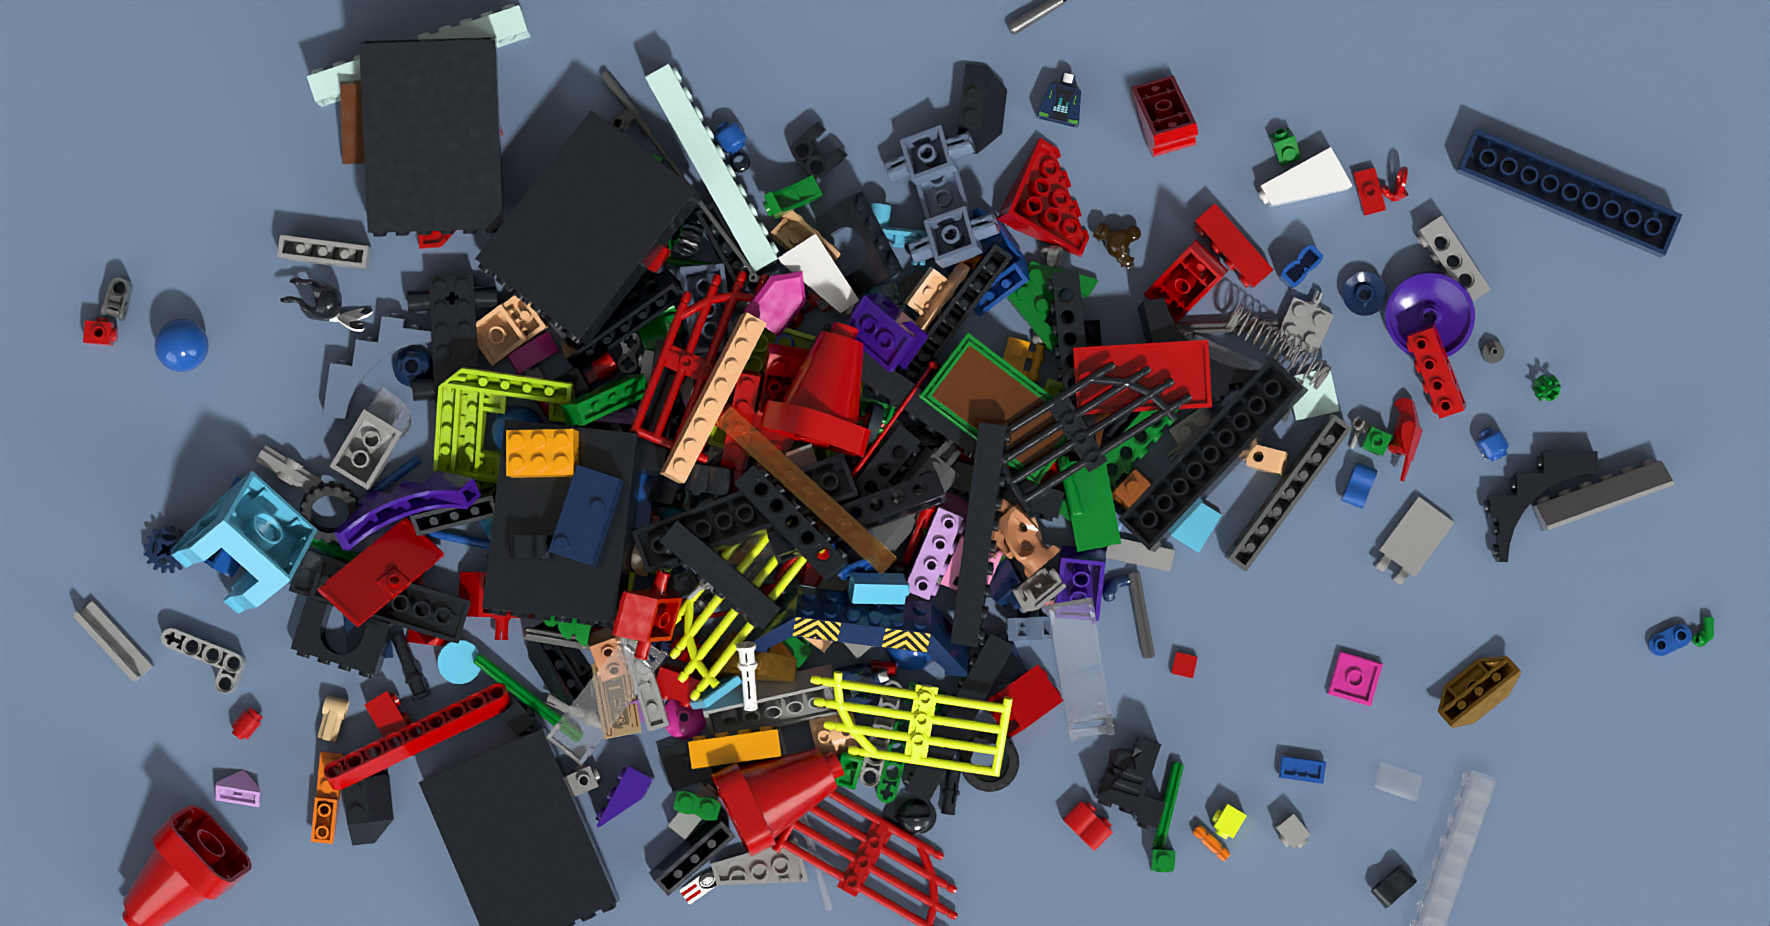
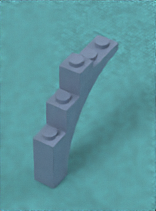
[323,313,432,419]

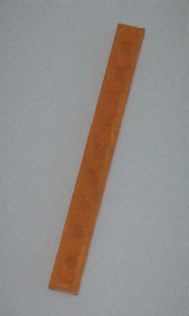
[716,407,897,575]

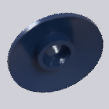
[1342,271,1387,316]

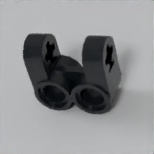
[791,121,848,180]

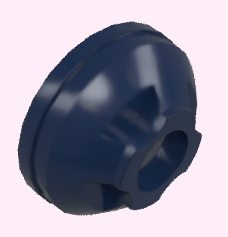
[393,347,434,387]

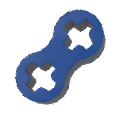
[1341,462,1378,509]

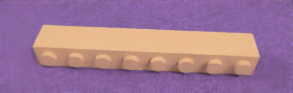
[660,313,767,484]

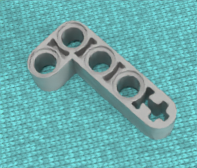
[161,628,246,694]

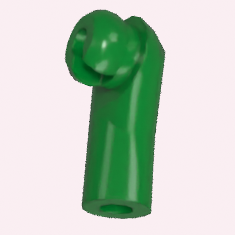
[1692,617,1714,647]

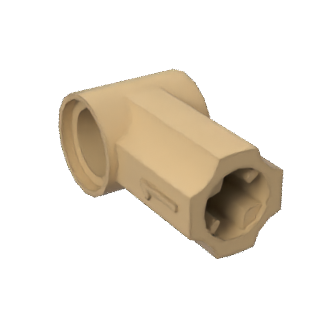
[317,695,349,742]

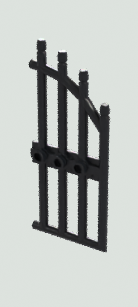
[1003,361,1192,513]

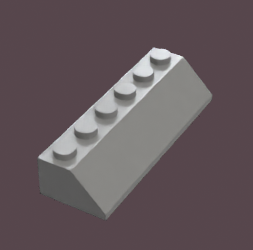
[1532,458,1675,531]
[702,664,839,738]

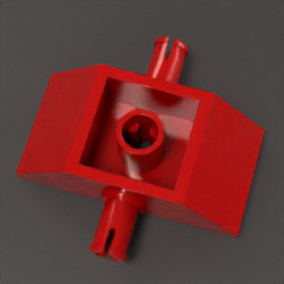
[612,570,683,660]
[459,572,533,640]

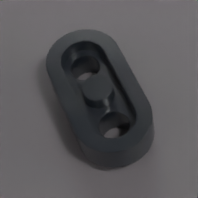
[905,425,945,448]

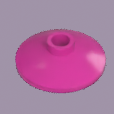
[665,699,706,739]

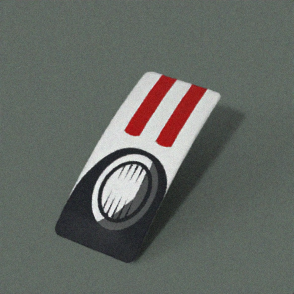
[680,868,717,904]

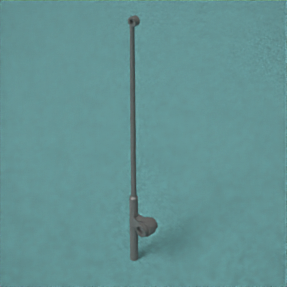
[600,71,759,282]

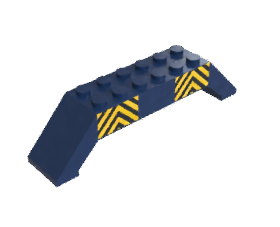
[745,586,968,677]

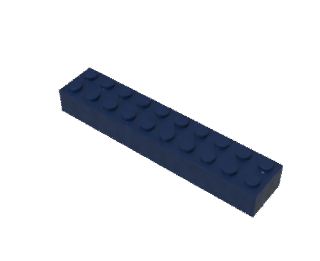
[1456,128,1683,258]

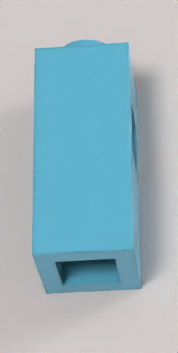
[847,572,910,604]

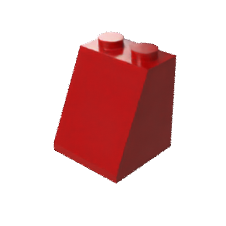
[985,664,1063,739]

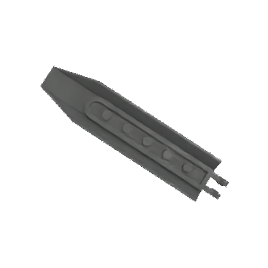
[817,441,961,592]

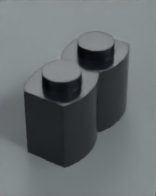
[684,462,735,499]

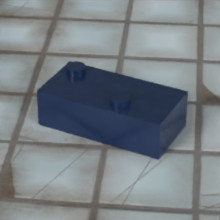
[548,465,624,567]

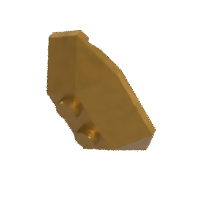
[709,632,797,682]
[1437,656,1521,728]

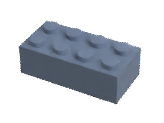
[676,264,733,359]

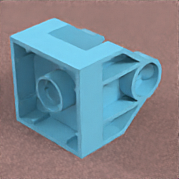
[170,471,318,614]

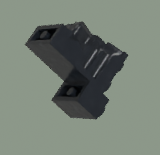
[1094,736,1165,831]

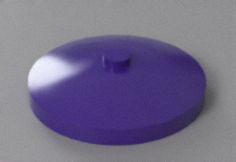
[1385,271,1475,357]

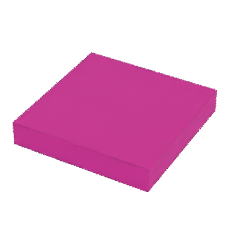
[1327,651,1383,706]

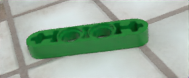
[877,719,910,803]

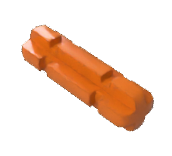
[1192,825,1230,861]

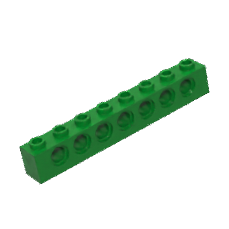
[1060,409,1179,524]

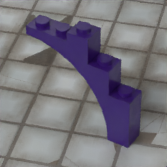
[334,470,481,551]

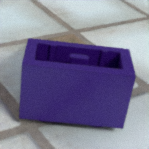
[596,765,655,827]

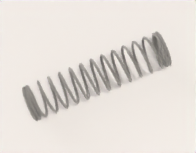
[1225,304,1332,390]

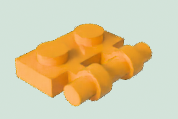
[1003,337,1045,383]

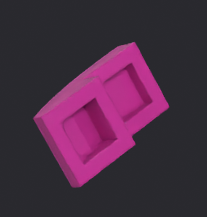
[507,332,559,375]

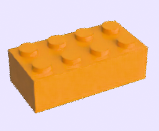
[688,726,782,769]

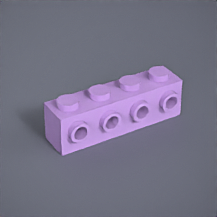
[907,505,966,600]

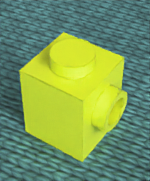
[1212,803,1247,839]

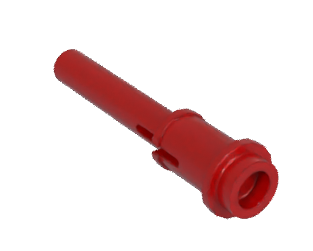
[902,505,938,565]

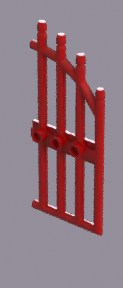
[629,271,769,464]
[772,790,958,926]

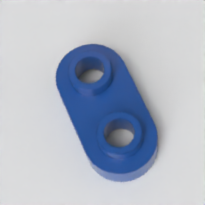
[1648,624,1692,656]

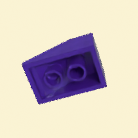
[1055,545,1106,621]

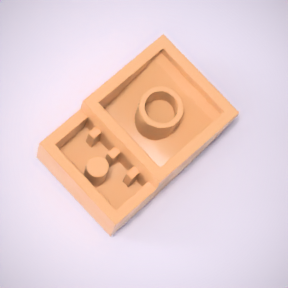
[476,295,550,366]

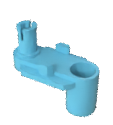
[869,203,927,266]

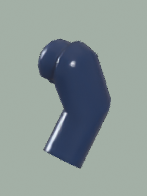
[1102,574,1130,602]

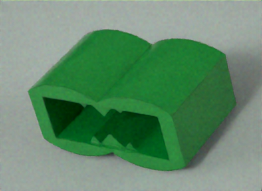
[673,790,722,821]

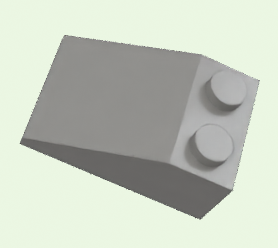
[329,409,403,490]

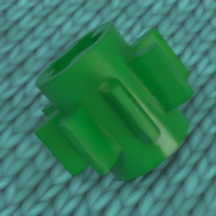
[1532,374,1561,402]

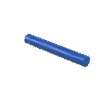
[362,456,421,497]
[424,530,490,549]

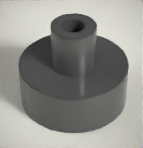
[1481,341,1505,364]

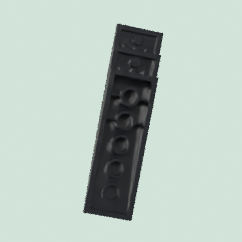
[289,549,471,644]

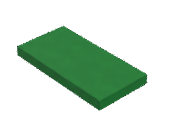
[1069,461,1121,552]

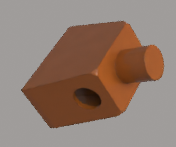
[1112,466,1153,512]

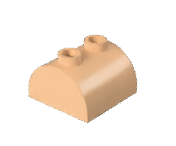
[809,711,862,756]

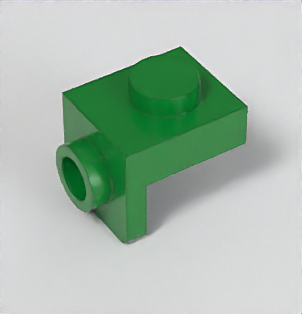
[1269,128,1301,166]

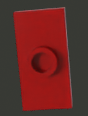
[1353,167,1386,216]

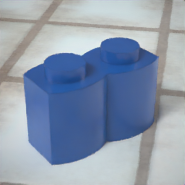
[1279,244,1324,289]

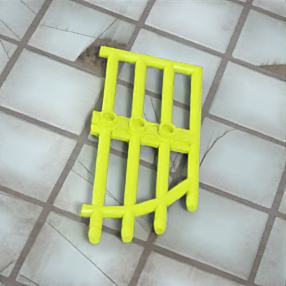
[669,533,825,701]
[810,671,1013,777]

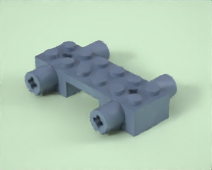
[885,125,1000,268]

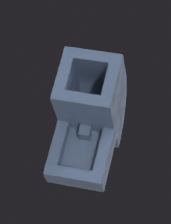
[1006,617,1052,641]

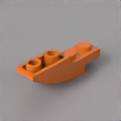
[311,751,344,844]

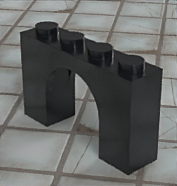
[815,191,903,296]
[291,598,395,678]

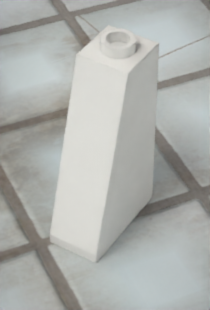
[1258,147,1352,207]
[778,234,860,315]

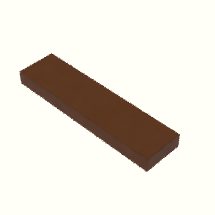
[340,80,364,164]

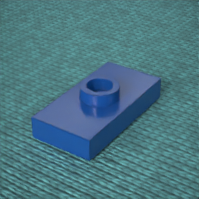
[1278,755,1326,784]

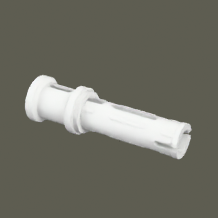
[736,641,758,711]

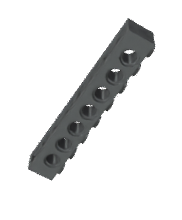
[1224,414,1352,571]

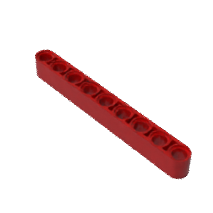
[323,683,511,790]

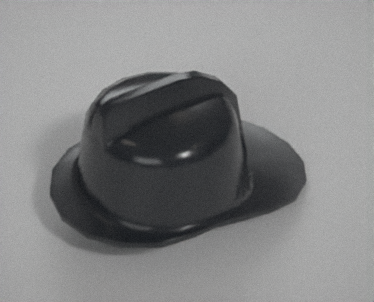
[883,798,937,834]

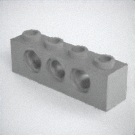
[1417,215,1491,301]
[277,235,372,270]

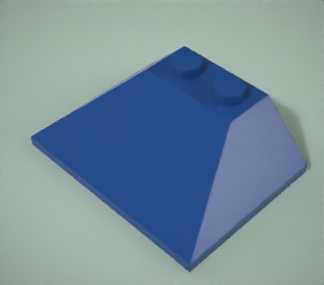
[945,207,1030,317]

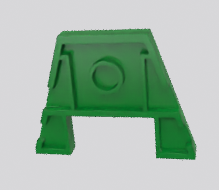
[1007,261,1099,352]

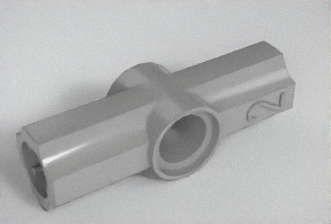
[256,445,323,493]

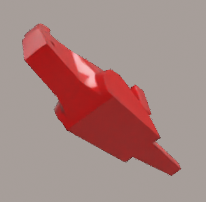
[1388,397,1423,482]

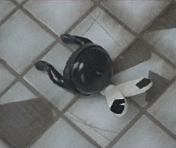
[280,278,373,332]

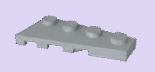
[711,839,809,885]

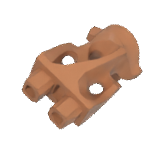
[994,498,1061,578]

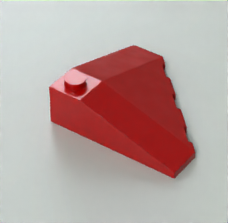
[997,138,1090,257]

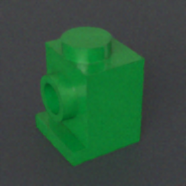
[1150,848,1175,872]

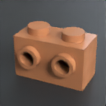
[588,627,628,682]

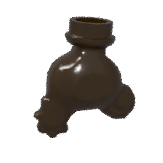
[1092,221,1141,269]

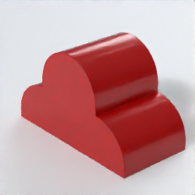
[1131,75,1198,157]
[1143,239,1228,324]

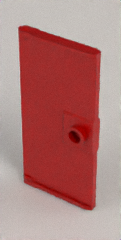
[317,517,444,627]

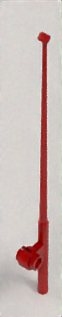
[773,361,938,582]

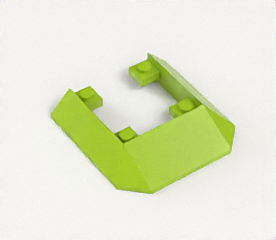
[433,367,576,490]

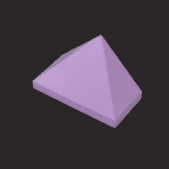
[215,770,261,807]

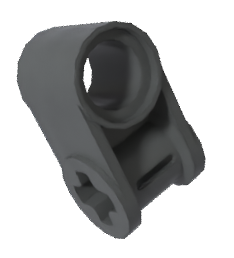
[101,277,133,321]

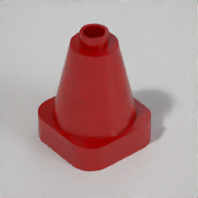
[759,322,871,457]
[710,748,845,856]
[122,805,252,926]

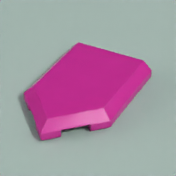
[744,270,806,336]

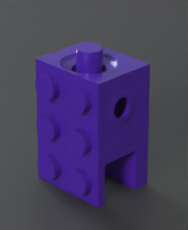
[846,293,929,372]

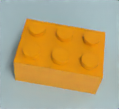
[506,429,579,478]

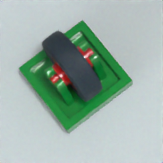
[858,395,895,449]

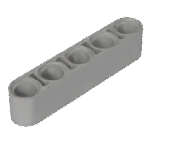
[860,680,902,787]

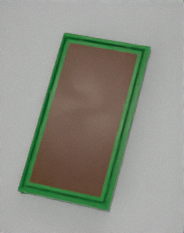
[919,332,1085,485]

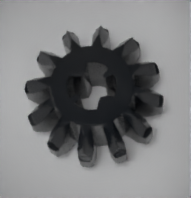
[672,219,704,257]

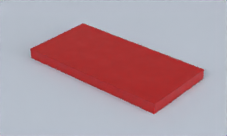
[1073,340,1212,415]

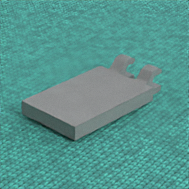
[1375,497,1454,585]

